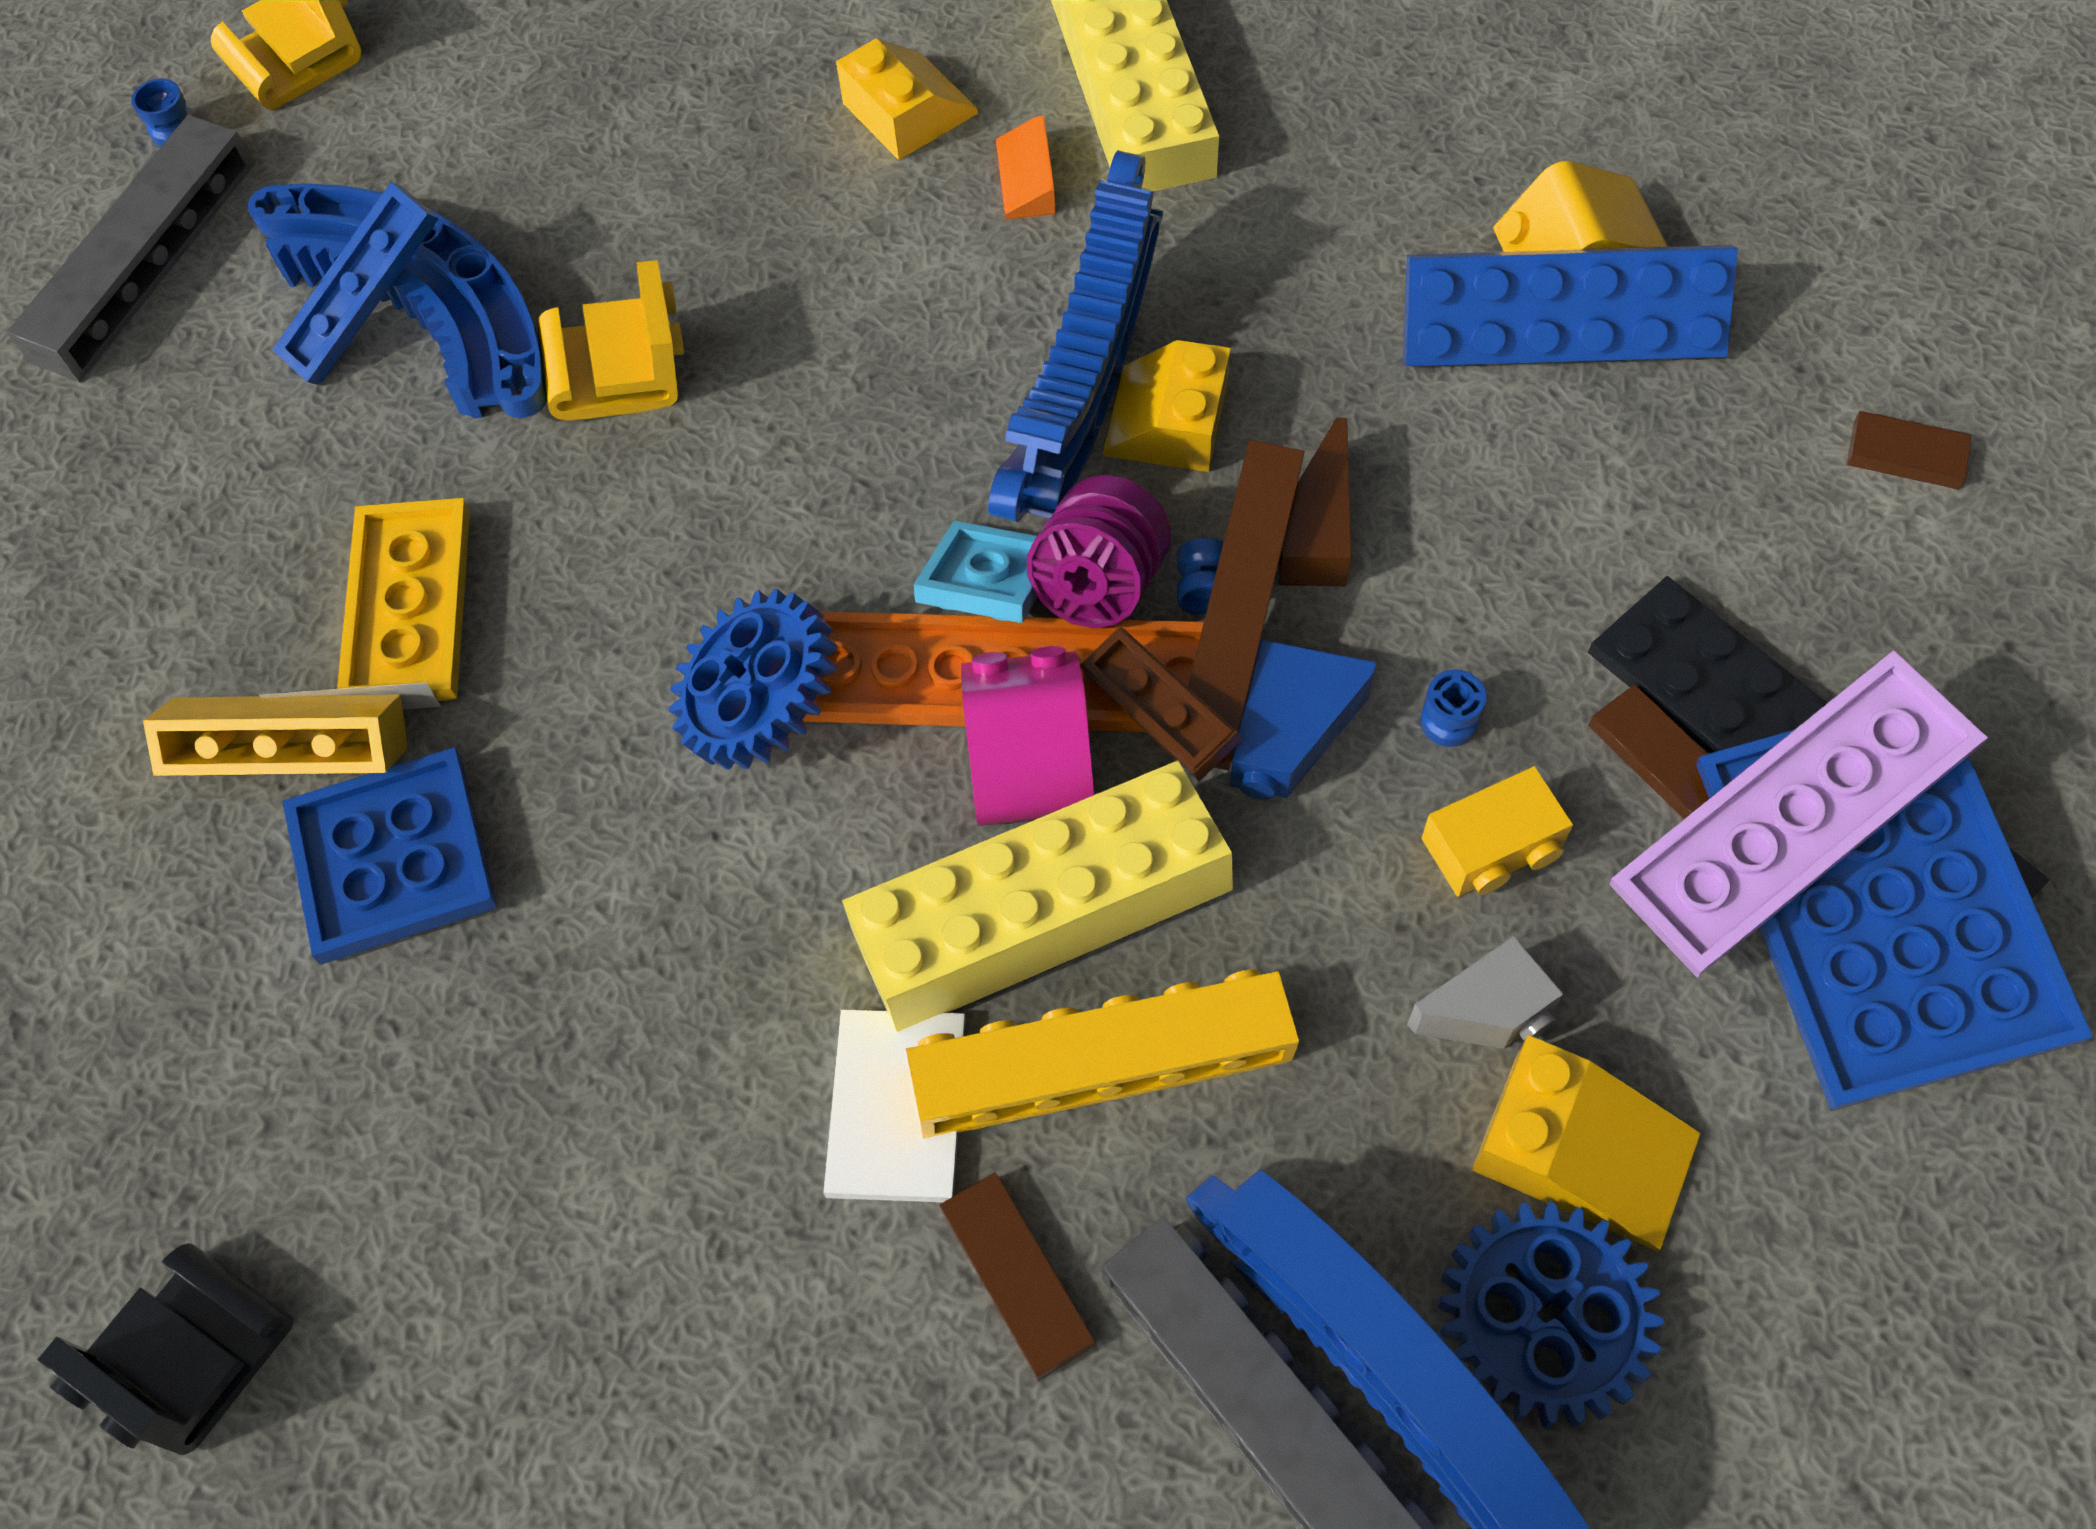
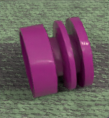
[1027,474,1171,628]

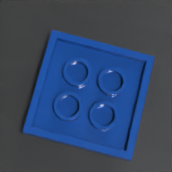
[282,747,498,965]

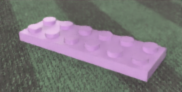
[1609,650,1988,978]

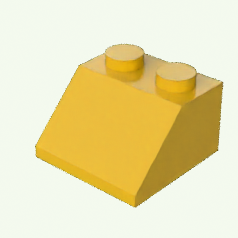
[836,38,978,160]
[1103,340,1230,472]

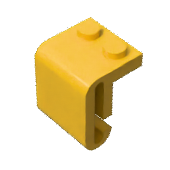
[211,0,361,111]
[1493,161,1668,252]
[537,260,684,421]

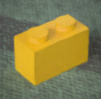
[1421,766,1573,897]

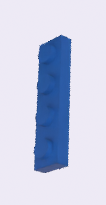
[272,182,439,385]

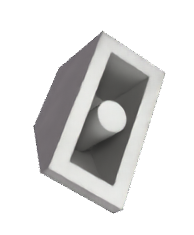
[1407,936,1563,1049]

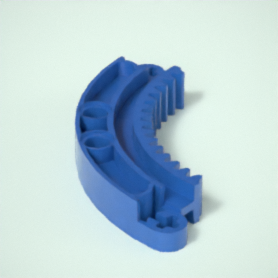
[988,150,1164,522]
[248,184,547,419]
[1185,1169,1591,1529]

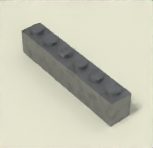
[6,114,255,383]
[1101,1215,1434,1529]

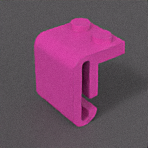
[961,646,1094,826]

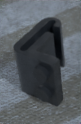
[37,1243,293,1455]

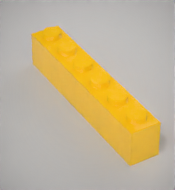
[906,969,1299,1139]

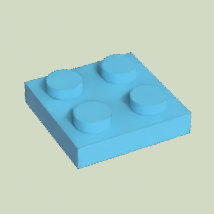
[914,521,1037,623]

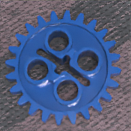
[669,589,838,770]
[1437,1201,1664,1429]

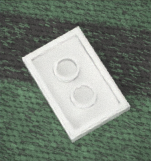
[824,1010,966,1202]

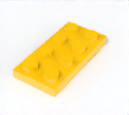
[337,498,470,701]

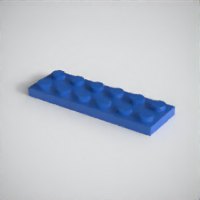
[1403,245,1738,366]

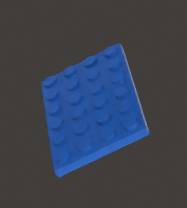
[1696,689,2093,1111]

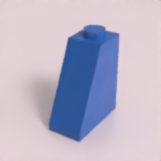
[1229,640,1376,799]

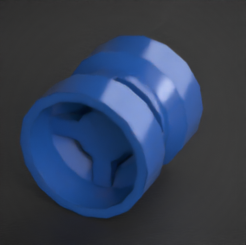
[131,78,195,147]
[1177,538,1224,614]
[1420,669,1487,747]

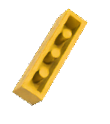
[143,694,408,776]

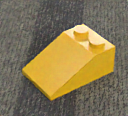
[1472,1035,1701,1252]

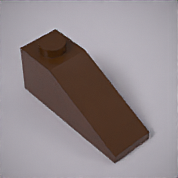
[1278,418,1351,587]

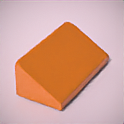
[996,115,1055,220]

